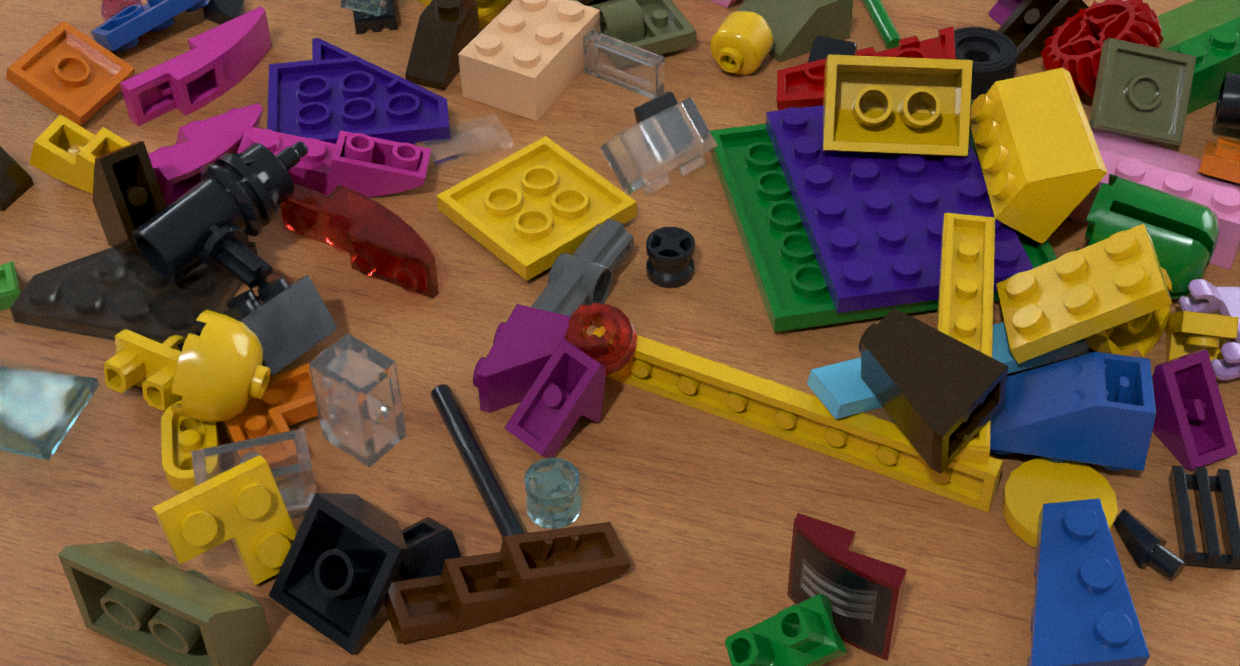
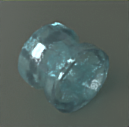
[524,457,582,529]

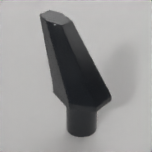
[1114,509,1186,581]

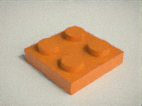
[6,20,135,126]

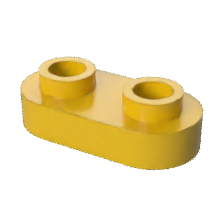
[161,400,221,492]

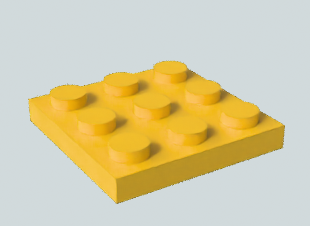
[436,136,637,281]

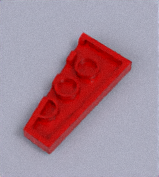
[776,26,956,111]

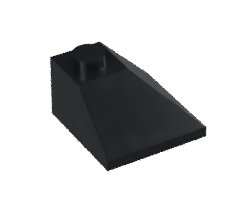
[268,493,408,655]

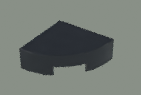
[203,0,245,24]

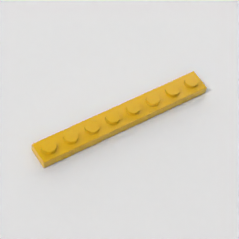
[591,322,1003,512]

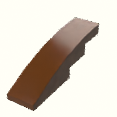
[383,522,630,644]

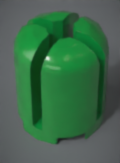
[1076,174,1219,300]

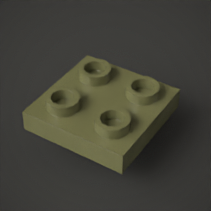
[589,0,696,66]

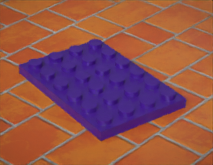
[765,105,1034,313]

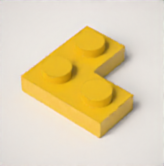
[152,455,297,585]

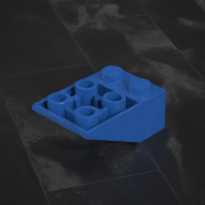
[990,352,1156,471]

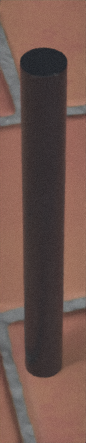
[431,384,525,539]

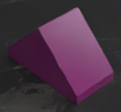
[1152,349,1237,470]

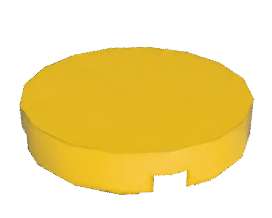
[1002,457,1118,548]

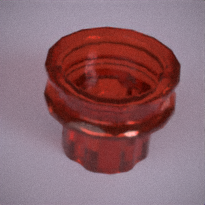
[566,303,637,375]

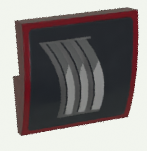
[787,513,907,661]

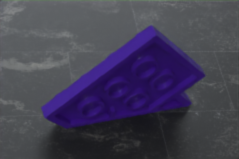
[267,38,451,145]

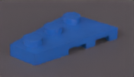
[91,0,209,52]
[1027,498,1150,666]

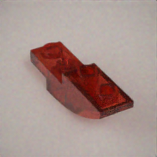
[280,183,439,299]

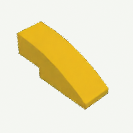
[29,114,131,194]

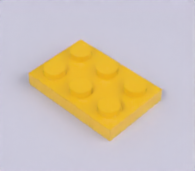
[996,223,1173,364]

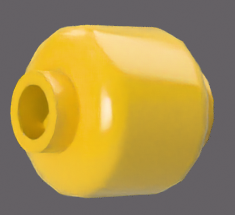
[710,11,773,75]

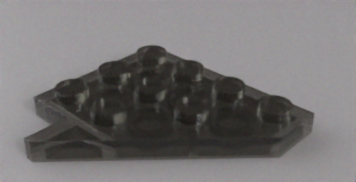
[10,242,258,344]

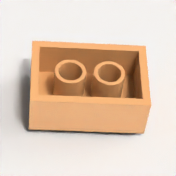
[458,0,601,121]

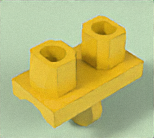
[103,329,186,411]

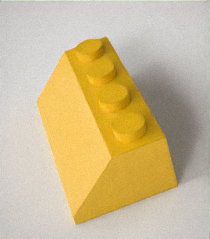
[970,68,1108,244]

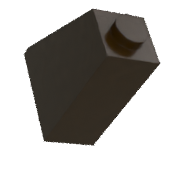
[859,308,1008,474]

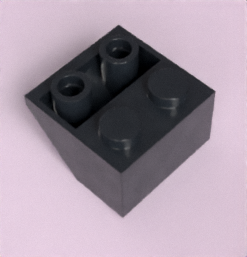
[178,275,338,377]

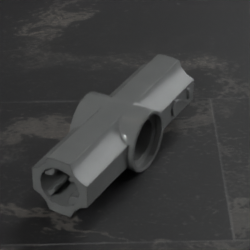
[531,219,634,324]

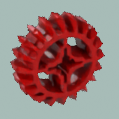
[1041,0,1164,98]

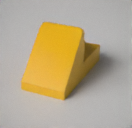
[1165,311,1239,380]

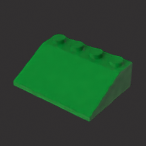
[1157,0,1240,115]

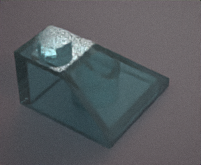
[0,359,99,460]

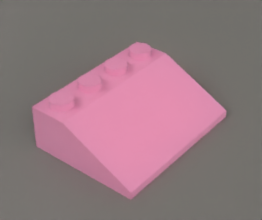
[1067,131,1240,270]

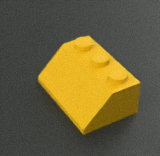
[823,55,973,157]

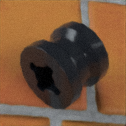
[646,227,695,288]

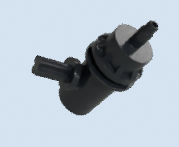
[132,141,308,289]

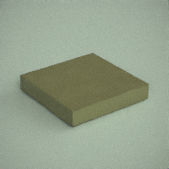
[1089,38,1197,148]

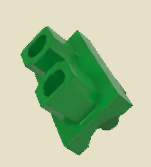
[725,593,847,666]

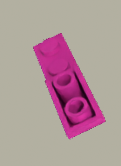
[120,6,272,126]
[148,103,263,206]
[237,126,431,198]

